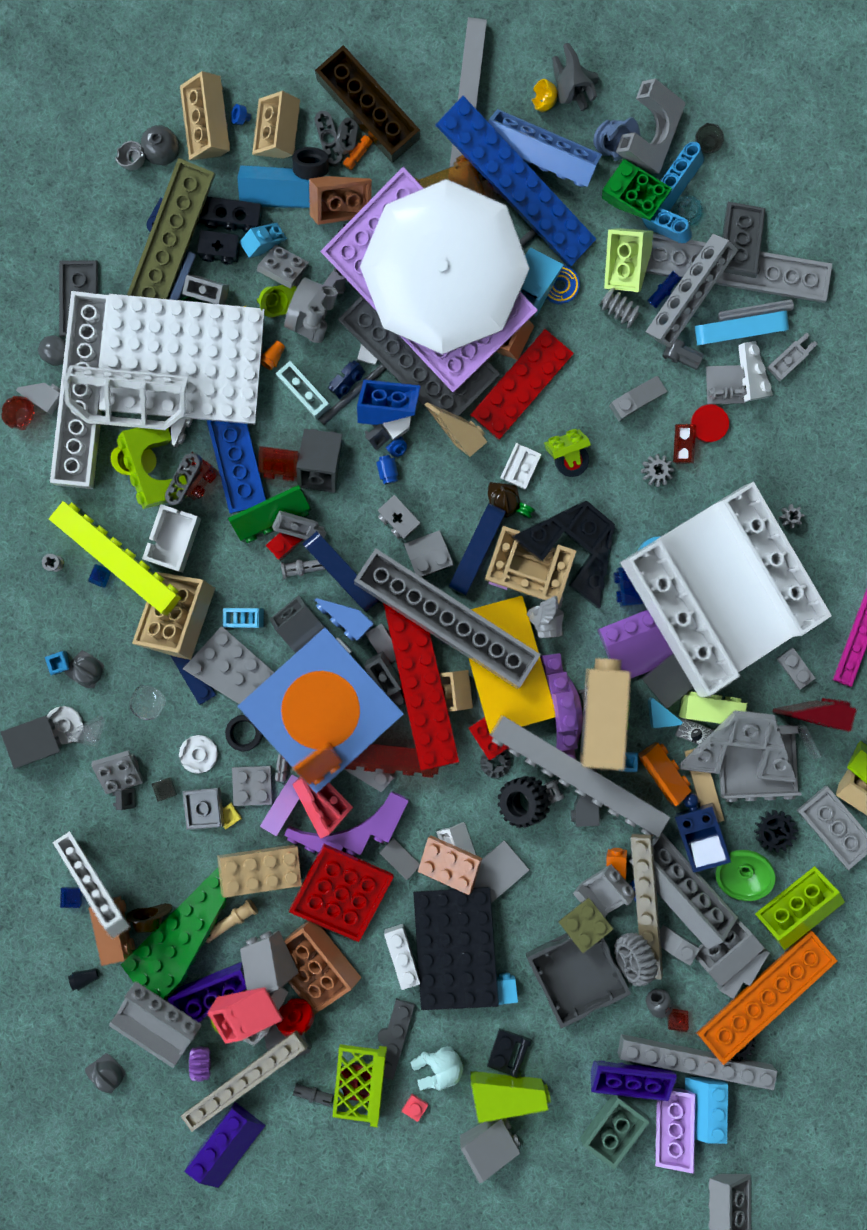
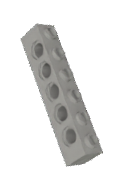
[645,234,738,348]

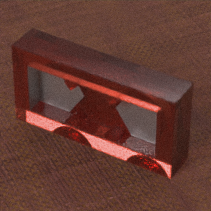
[673,424,696,464]

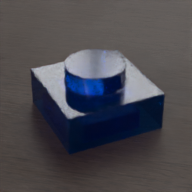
[60,887,82,908]

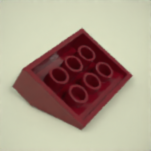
[772,698,857,732]

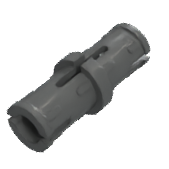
[292,1083,333,1107]

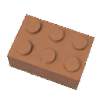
[89,896,135,966]

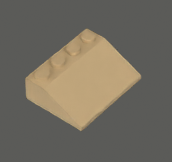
[132,572,215,660]

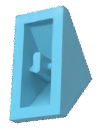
[648,697,683,728]

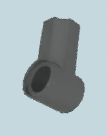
[662,339,704,370]

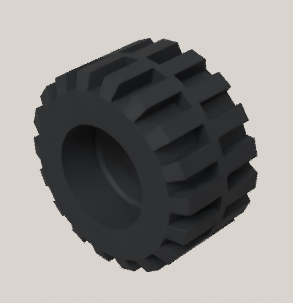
[497,776,551,828]

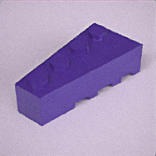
[168,962,246,1023]

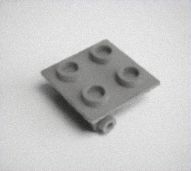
[706,365,747,404]

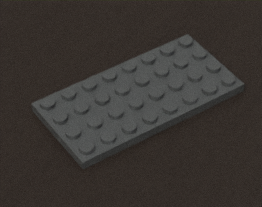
[338,296,500,416]

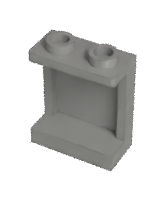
[573,864,636,918]

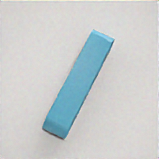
[695,311,789,345]

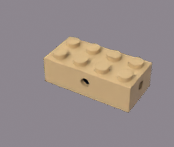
[217,845,302,898]

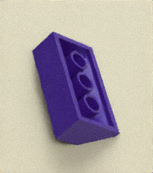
[591,1061,676,1101]
[184,1102,265,1188]

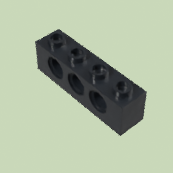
[196,196,263,233]

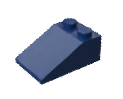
[357,380,421,425]

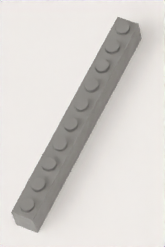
[490,715,670,837]

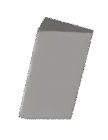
[380,838,420,880]

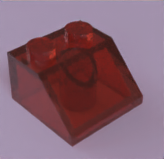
[259,446,299,482]

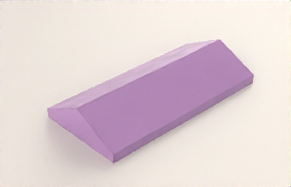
[655,1088,696,1173]

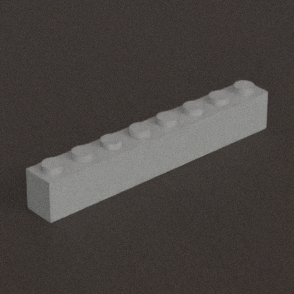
[617,1034,777,1090]

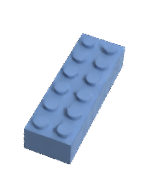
[488,109,602,187]

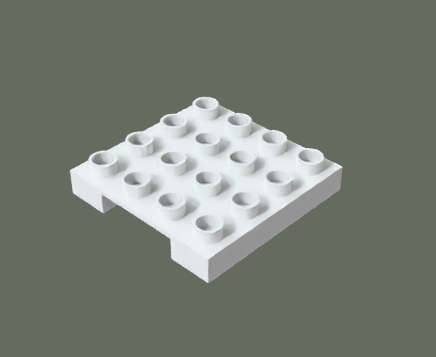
[620,482,832,697]

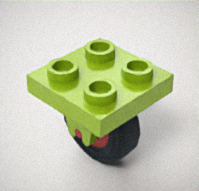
[544,429,591,477]

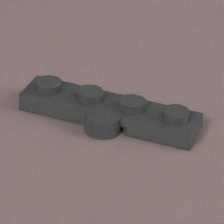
[378,998,415,1080]

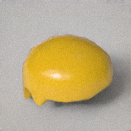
[532,78,558,112]

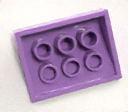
[597,610,673,679]

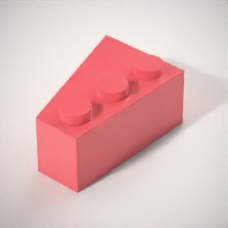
[292,777,353,839]

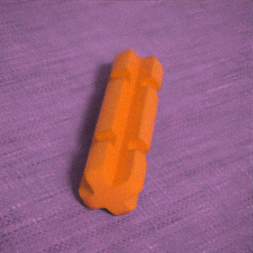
[343,135,373,170]

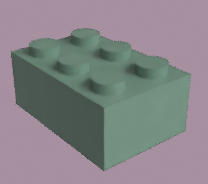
[581,1095,649,1169]

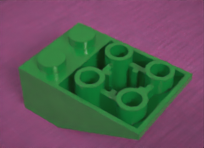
[602,159,672,221]

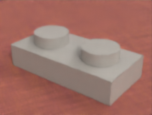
[776,647,816,690]

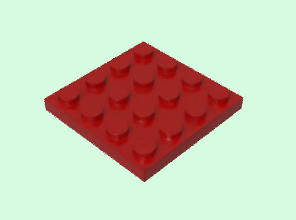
[289,844,394,942]

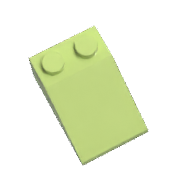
[604,228,653,292]

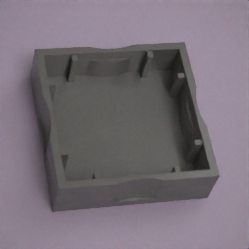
[525,933,631,1029]

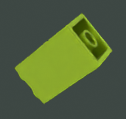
[470,1071,551,1123]

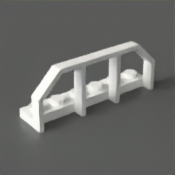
[64,365,188,430]

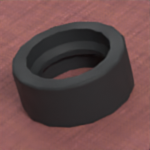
[292,147,329,180]
[225,715,263,751]

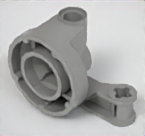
[284,268,347,343]

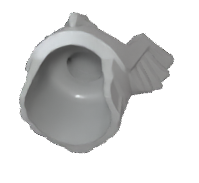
[527,595,564,638]

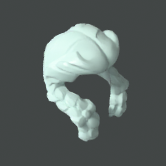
[410,1046,463,1091]

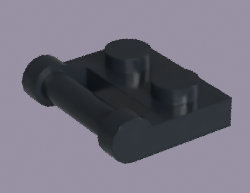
[487,1028,532,1078]

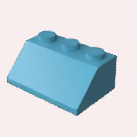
[685,1077,728,1144]

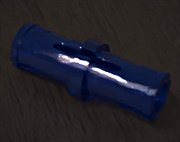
[647,270,682,308]

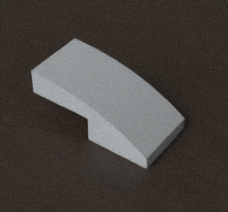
[366,623,396,663]

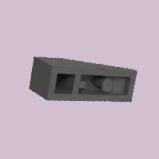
[570,767,600,827]

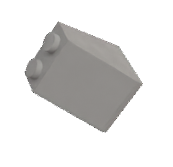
[240,931,299,993]
[460,1118,521,1183]

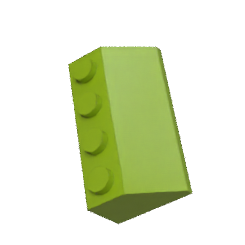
[755,866,845,950]

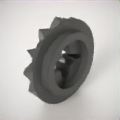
[480,751,511,778]

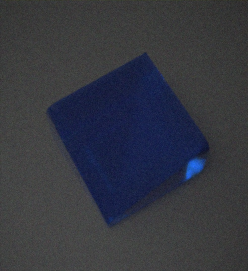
[88,564,111,588]

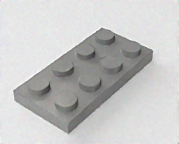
[796,785,867,870]

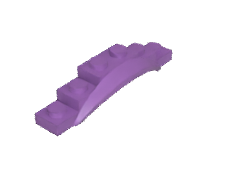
[540,653,583,760]

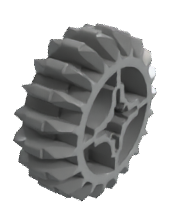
[614,933,658,987]

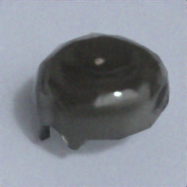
[695,123,724,154]

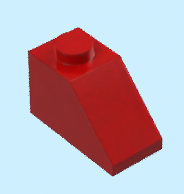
[265,532,305,561]

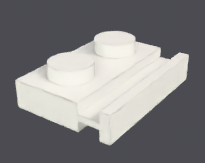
[500,443,541,490]

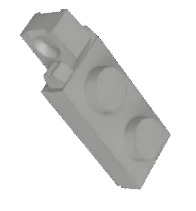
[272,511,326,540]

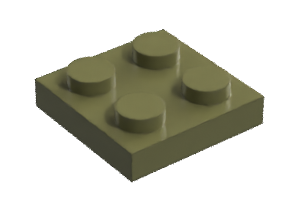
[558,897,613,953]

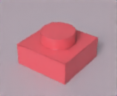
[402,1093,428,1122]

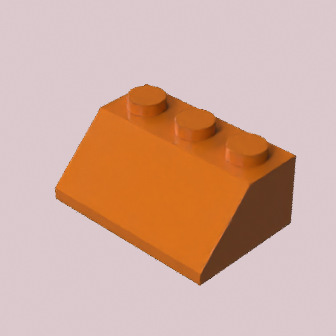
[638,742,691,806]

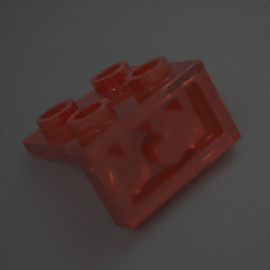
[185,451,217,500]

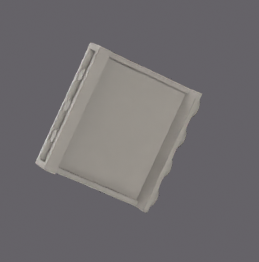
[719,725,802,802]
[109,981,202,1068]

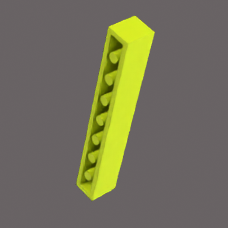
[49,501,182,616]

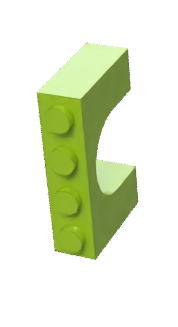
[117,428,191,509]

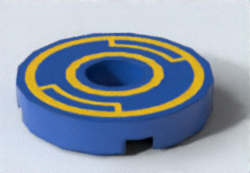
[547,266,580,304]

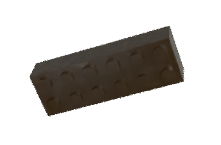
[315,45,420,163]

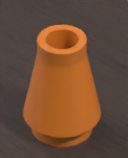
[260,341,285,370]

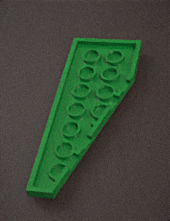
[121,868,228,1000]

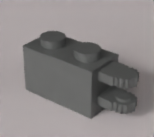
[364,651,404,705]

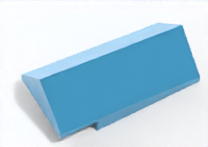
[237,165,310,208]

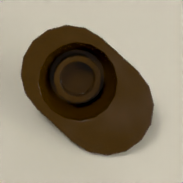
[488,482,520,518]
[126,903,172,933]

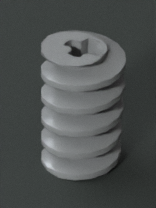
[599,288,640,329]

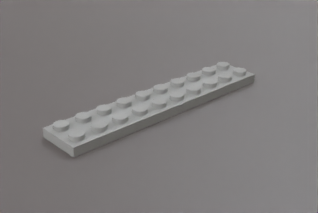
[646,234,832,303]

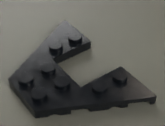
[511,500,615,608]

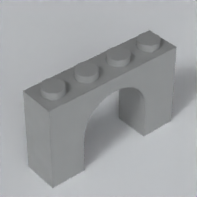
[616,78,686,175]

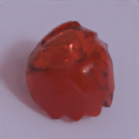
[1,396,34,430]

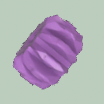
[189,1047,211,1082]

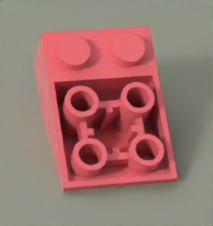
[207,987,283,1044]

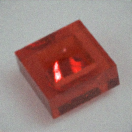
[667,1009,689,1032]

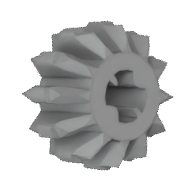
[641,454,674,487]

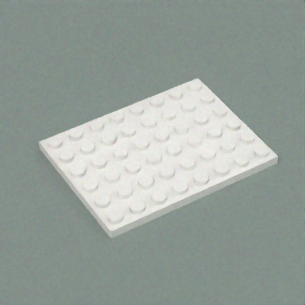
[99,294,264,424]

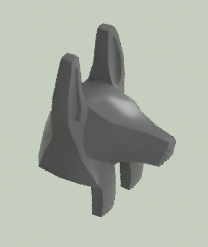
[552,43,599,111]

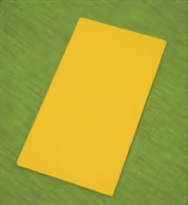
[468,596,555,733]

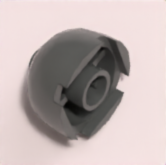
[140,125,179,166]

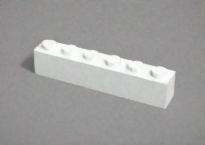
[53,831,130,939]

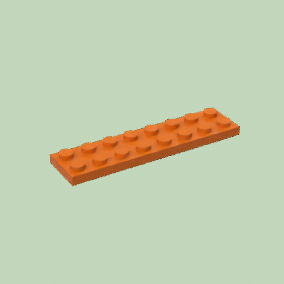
[696,930,837,1065]

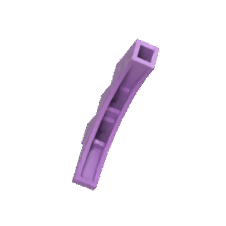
[284,791,409,856]

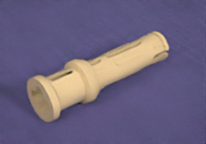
[206,899,258,943]

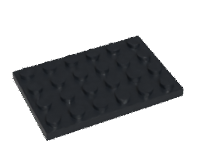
[413,887,499,1010]

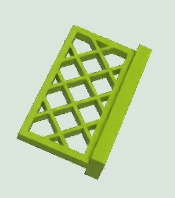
[332,1044,387,1127]

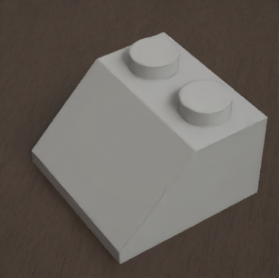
[404,530,453,578]

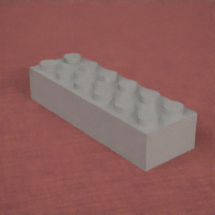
[629,832,738,949]

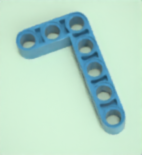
[642,142,704,243]

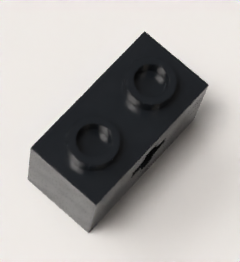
[197,230,240,265]

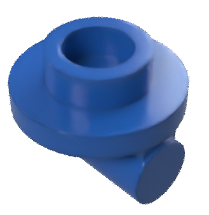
[385,436,407,457]

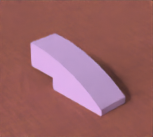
[260,774,299,836]

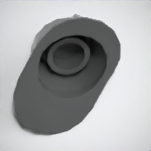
[64,650,104,688]
[85,1053,126,1093]

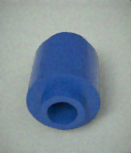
[376,455,399,484]

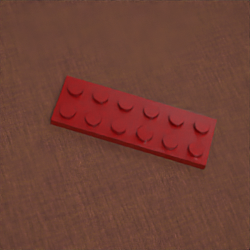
[470,329,574,440]

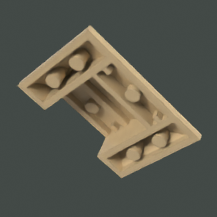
[485,526,576,605]

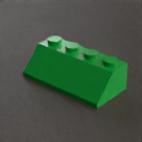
[228,485,312,543]

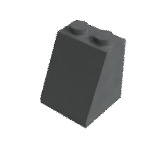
[296,429,342,493]
[270,595,329,653]
[0,715,62,769]

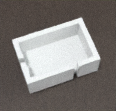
[142,504,201,573]

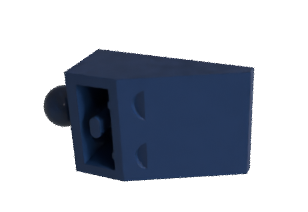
[675,793,731,873]

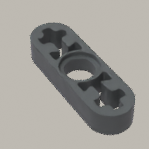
[315,111,342,167]
[165,453,203,505]

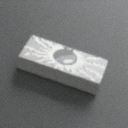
[675,718,714,745]

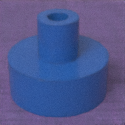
[231,104,251,125]

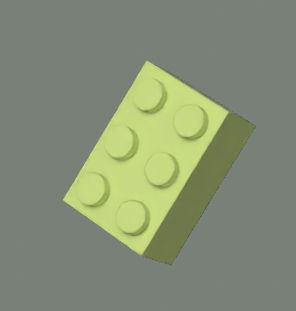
[679,691,747,723]

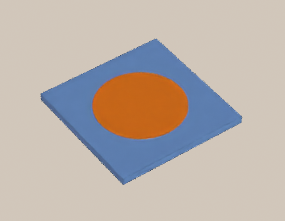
[237,628,403,794]

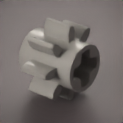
[778,504,805,529]

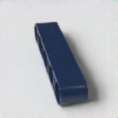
[449,503,506,596]
[303,531,380,613]

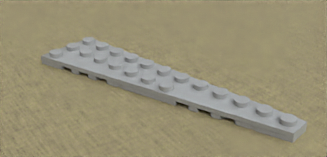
[183,626,394,792]

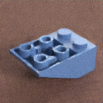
[315,598,375,641]

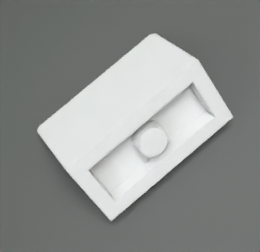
[437,822,476,855]

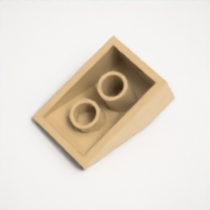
[424,402,487,457]

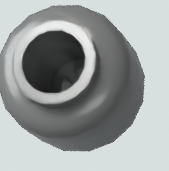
[646,988,673,1018]

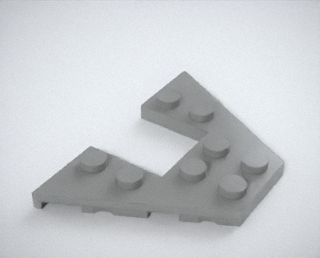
[680,710,796,782]

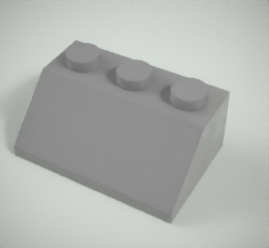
[695,918,765,987]
[708,1174,751,1230]

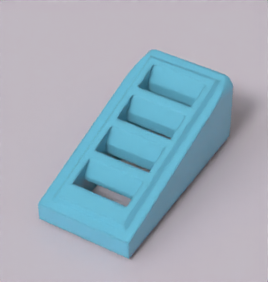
[223,608,264,628]

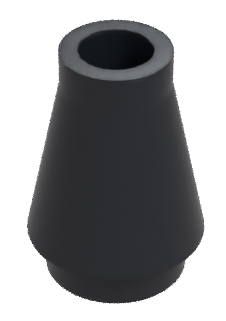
[68,968,99,991]

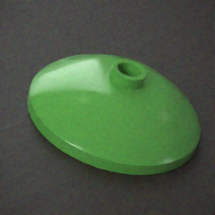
[716,850,775,901]

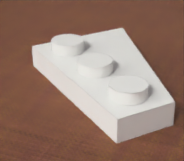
[738,341,773,402]

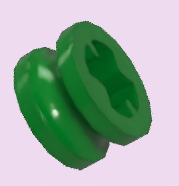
[516,503,535,519]

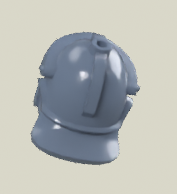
[593,117,640,161]

